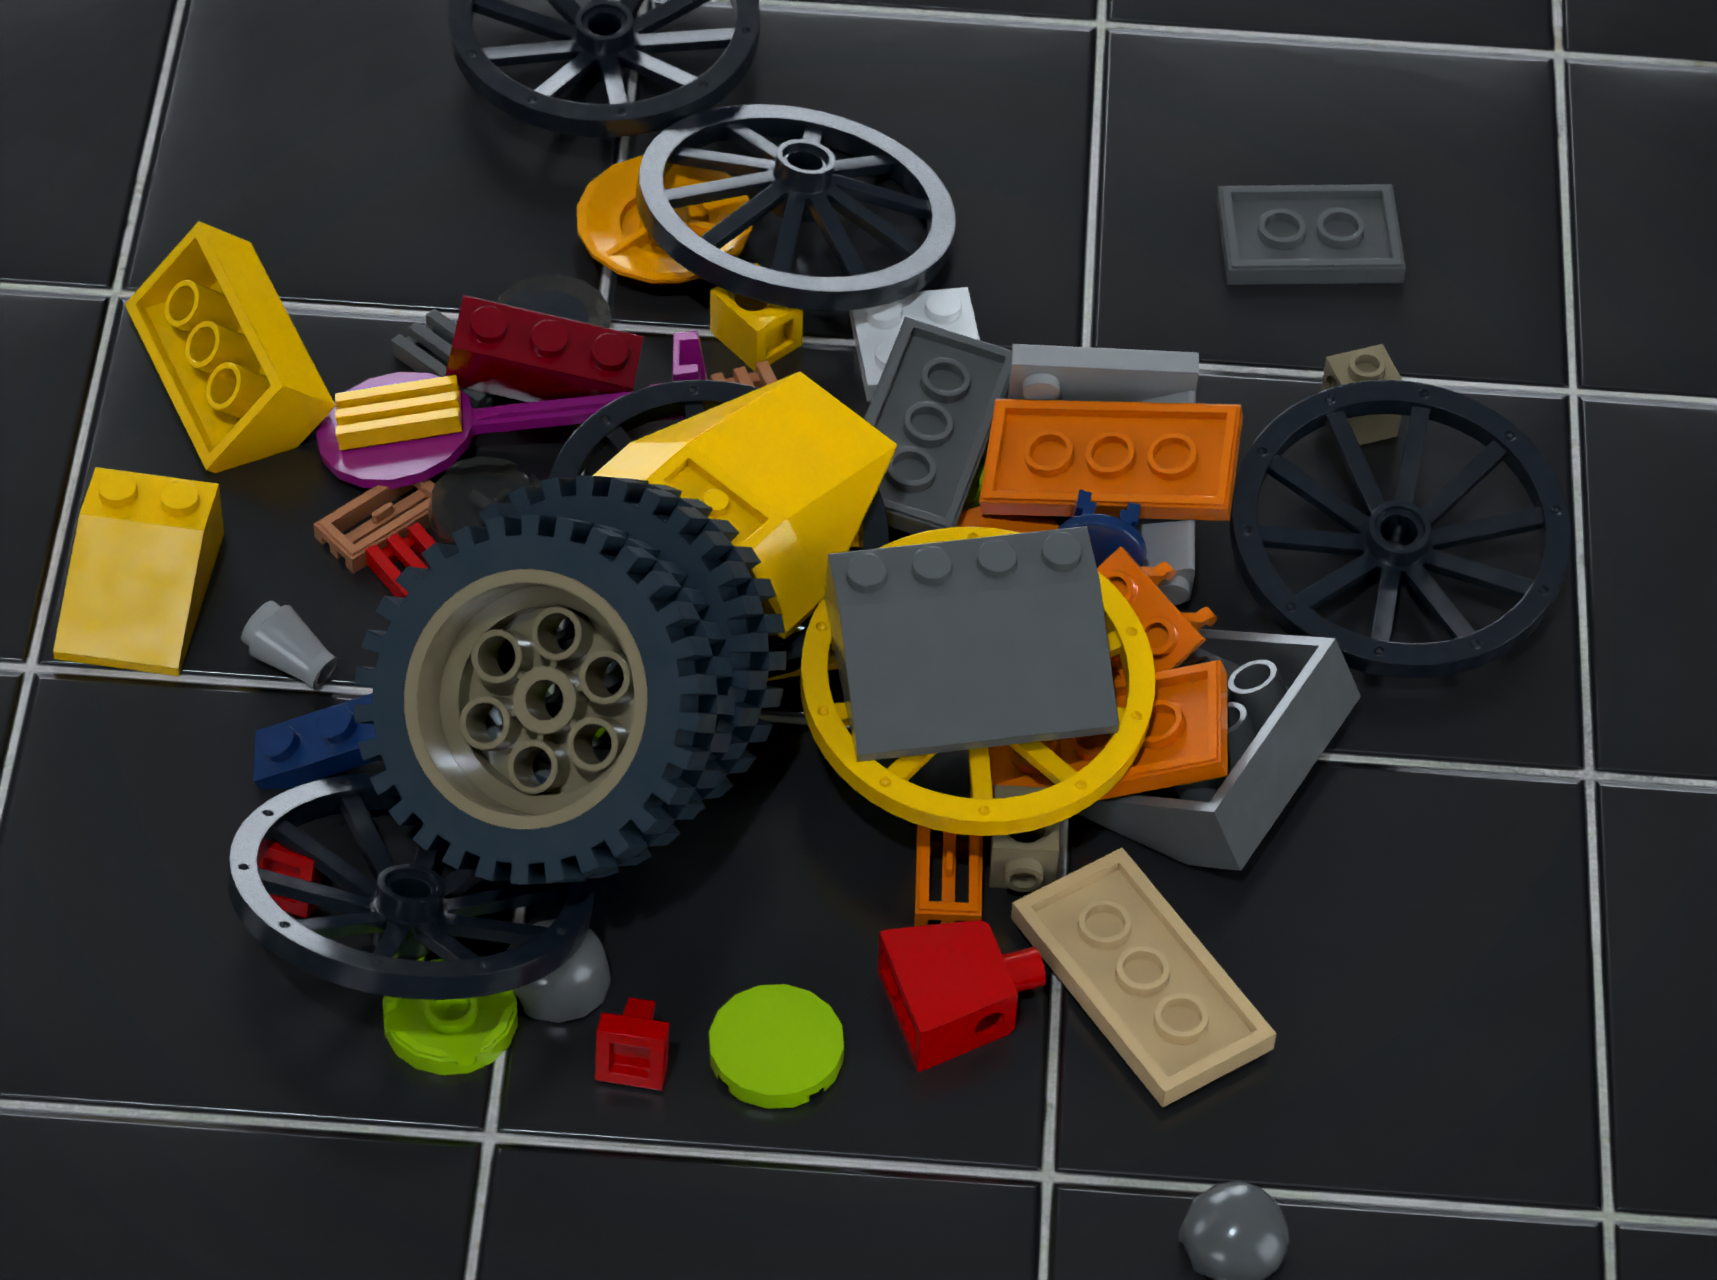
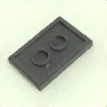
[1216,184,1406,285]

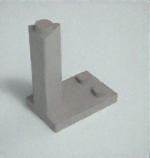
[1008,344,1199,605]

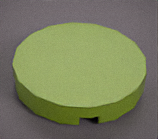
[382,956,518,1075]
[709,984,844,1109]

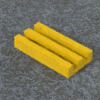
[335,375,462,450]

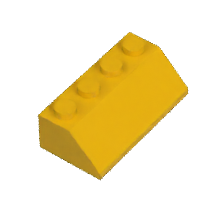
[125,221,336,473]

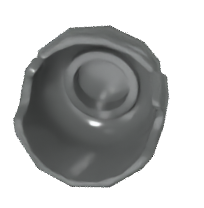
[506,919,611,1023]
[1178,1181,1290,1280]

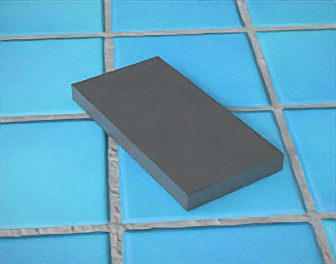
[864,317,1012,534]

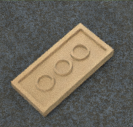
[1011,848,1276,1108]

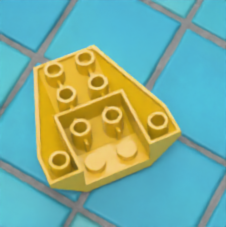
[593,371,897,640]

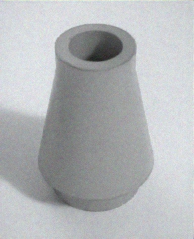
[241,601,339,689]

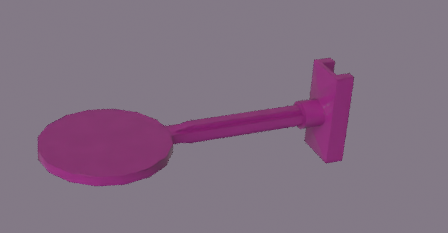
[316,331,708,489]

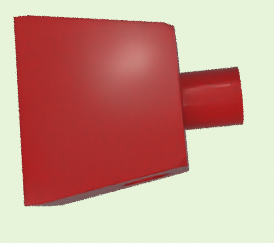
[877,920,1046,1072]

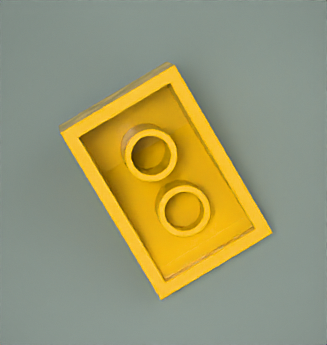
[53,467,224,676]

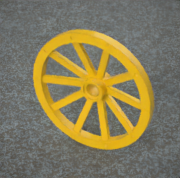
[800,527,1155,836]

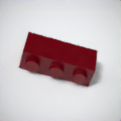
[445,295,644,402]

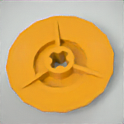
[577,155,753,284]

